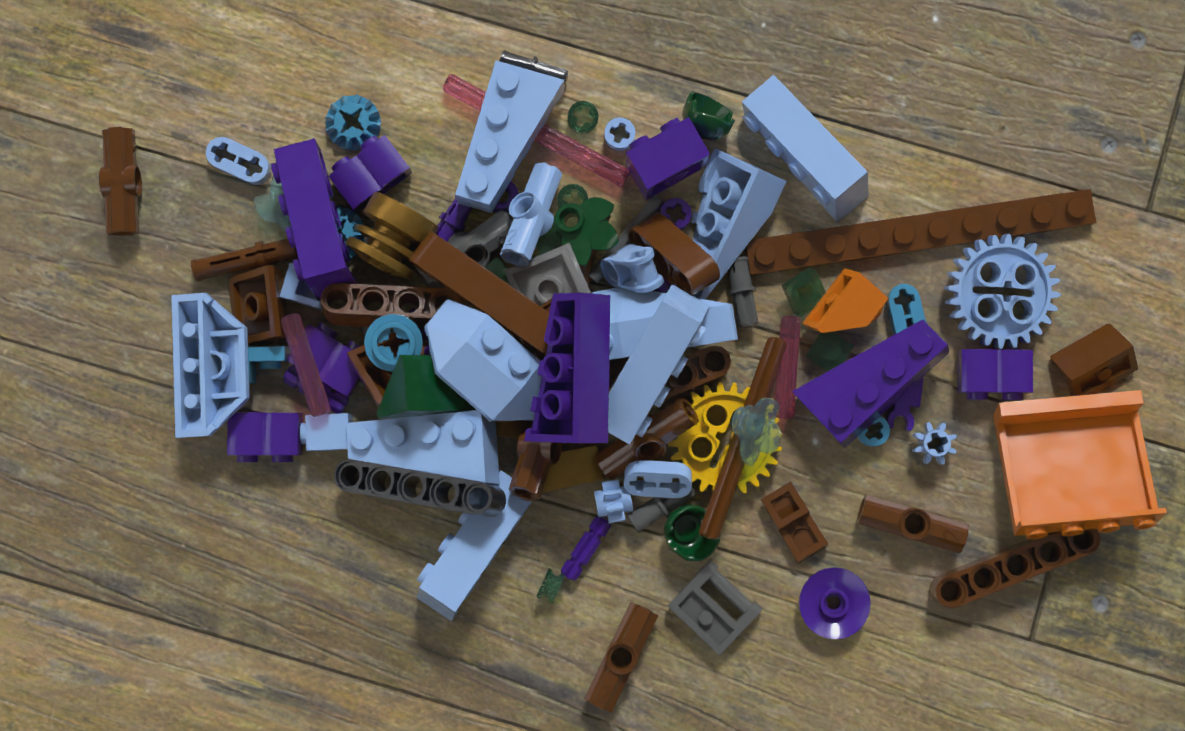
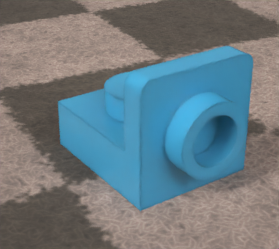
[248,346,291,384]

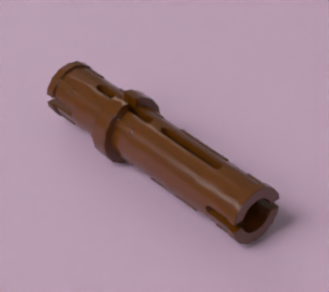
[191,238,299,282]

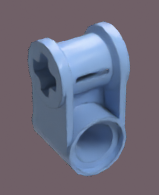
[600,244,664,293]

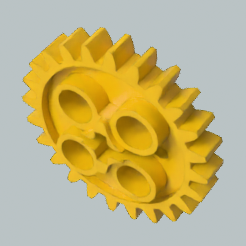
[667,382,783,494]

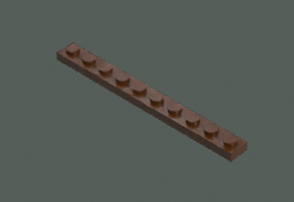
[745,189,1097,276]

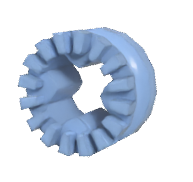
[604,117,635,151]

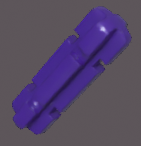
[283,365,349,414]
[561,516,611,581]

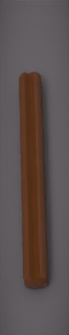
[699,337,787,540]

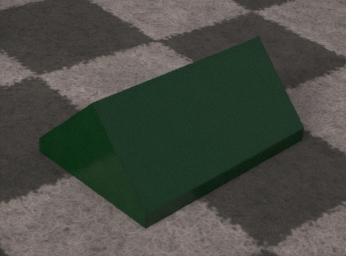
[376,355,476,418]

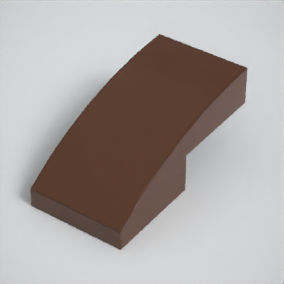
[761,482,828,564]

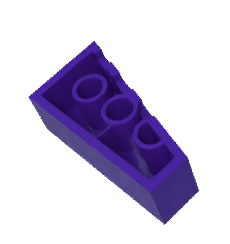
[524,292,610,443]

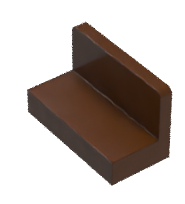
[1050,324,1138,396]

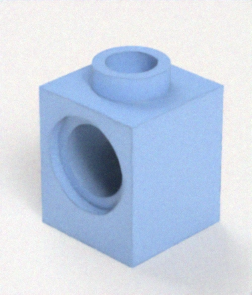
[300,413,353,451]

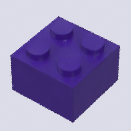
[625,117,710,201]

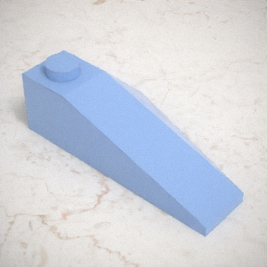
[691,148,787,299]
[593,287,738,360]

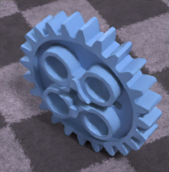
[944,234,1061,349]

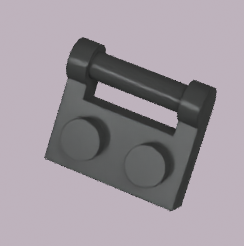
[667,559,763,656]

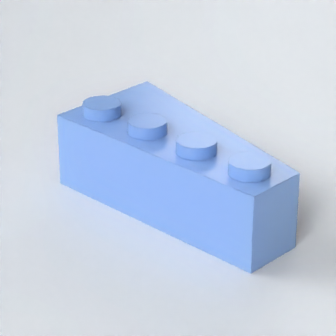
[455,61,564,213]
[742,75,869,223]
[608,285,709,445]
[346,410,500,484]
[417,470,532,622]

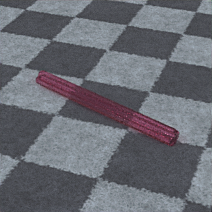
[443,74,630,187]

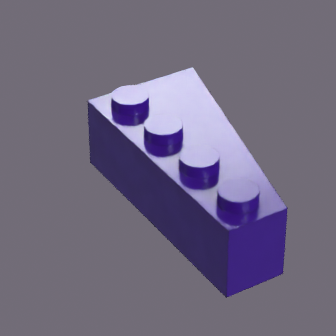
[271,138,357,301]
[792,319,949,449]

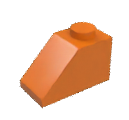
[802,268,889,333]

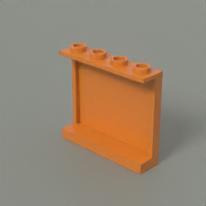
[993,390,1167,539]

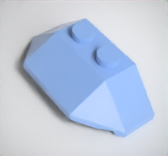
[171,293,249,438]
[424,299,542,422]

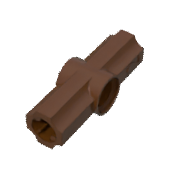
[99,127,142,236]
[596,397,699,480]
[509,420,562,502]
[857,494,969,554]
[584,601,658,713]

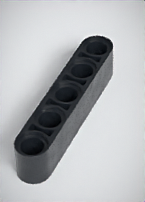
[334,460,506,517]

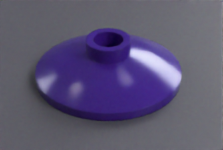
[799,567,871,639]

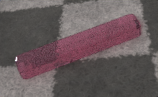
[281,313,331,417]
[774,315,801,419]

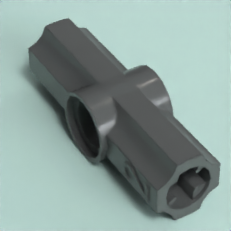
[416,210,513,288]

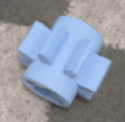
[912,422,957,465]
[594,479,633,523]

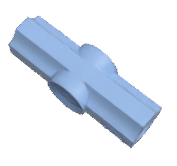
[500,162,562,267]

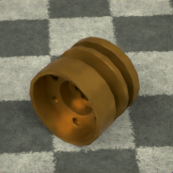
[345,191,439,280]

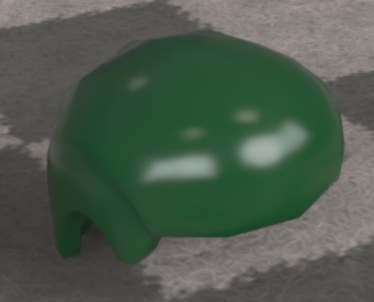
[682,91,735,140]
[664,505,720,562]

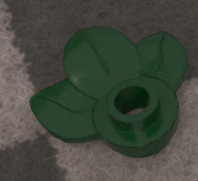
[554,197,619,266]

